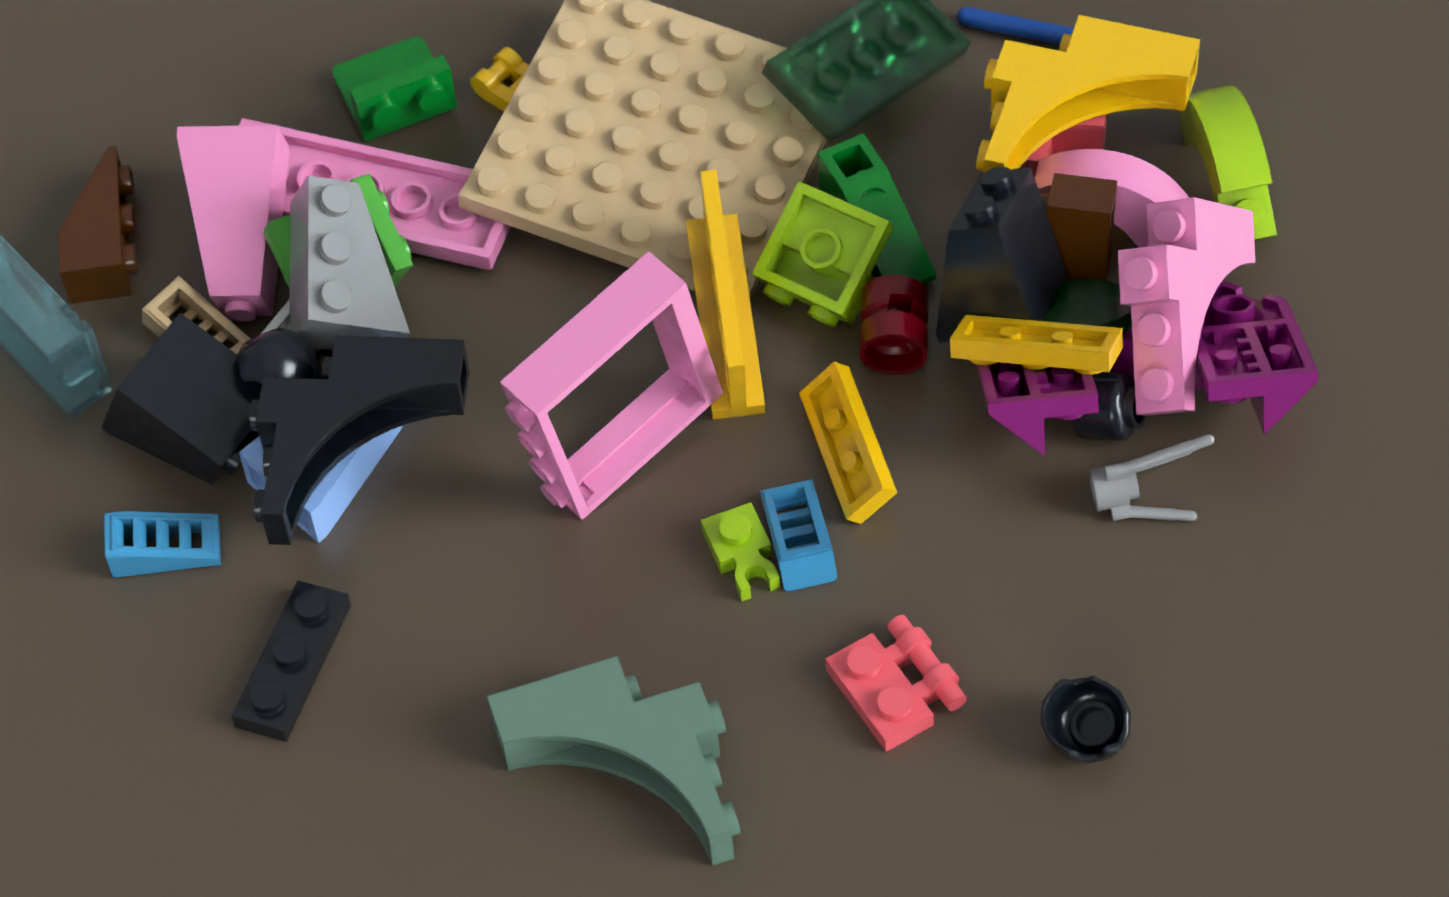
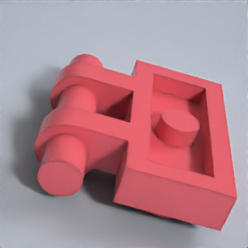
[825,615,967,752]

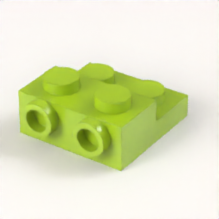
[752,181,894,328]

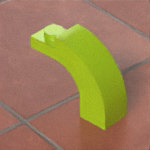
[1178,85,1277,239]

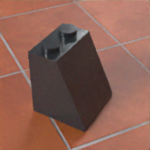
[936,167,1068,343]
[101,313,262,485]

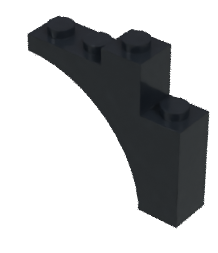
[250,336,470,545]

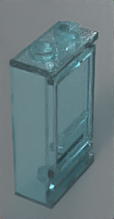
[0,235,113,418]

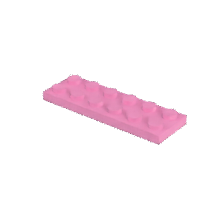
[239,118,511,271]

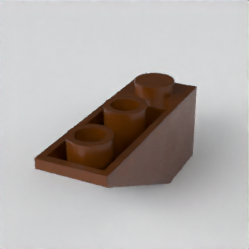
[58,146,139,304]

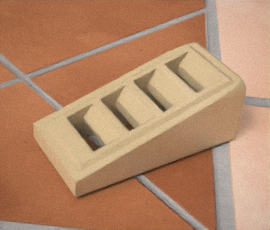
[142,276,250,355]

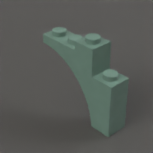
[487,656,740,866]

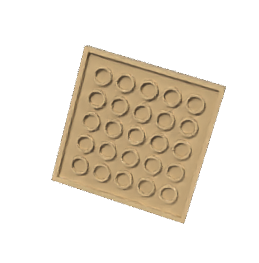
[459,0,855,300]

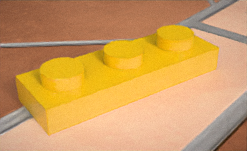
[950,315,1123,375]
[799,361,897,524]

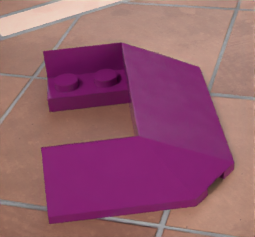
[976,281,1318,457]

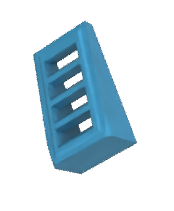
[759,479,837,591]
[104,511,221,578]

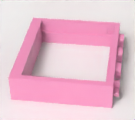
[500,251,723,520]

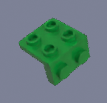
[332,36,458,142]

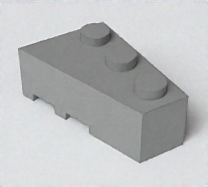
[289,175,410,350]

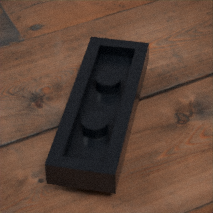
[231,580,351,742]

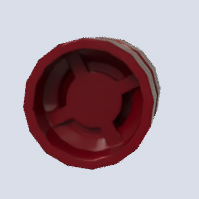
[859,275,929,375]

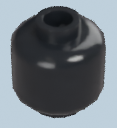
[1071,371,1146,441]

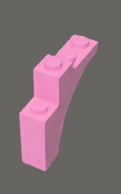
[1118,197,1255,416]

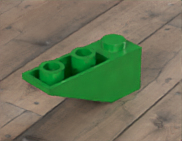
[817,133,937,284]

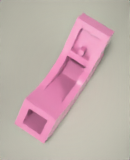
[1035,149,1190,248]

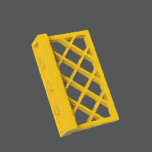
[686,169,766,420]

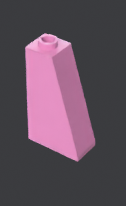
[176,125,290,322]

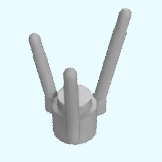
[1088,434,1214,521]

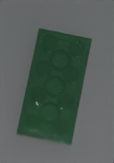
[762,0,971,143]

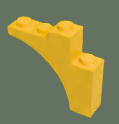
[976,15,1200,173]

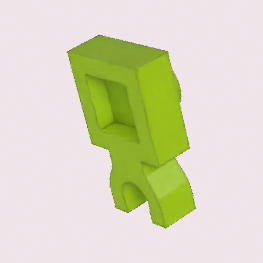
[700,502,780,602]

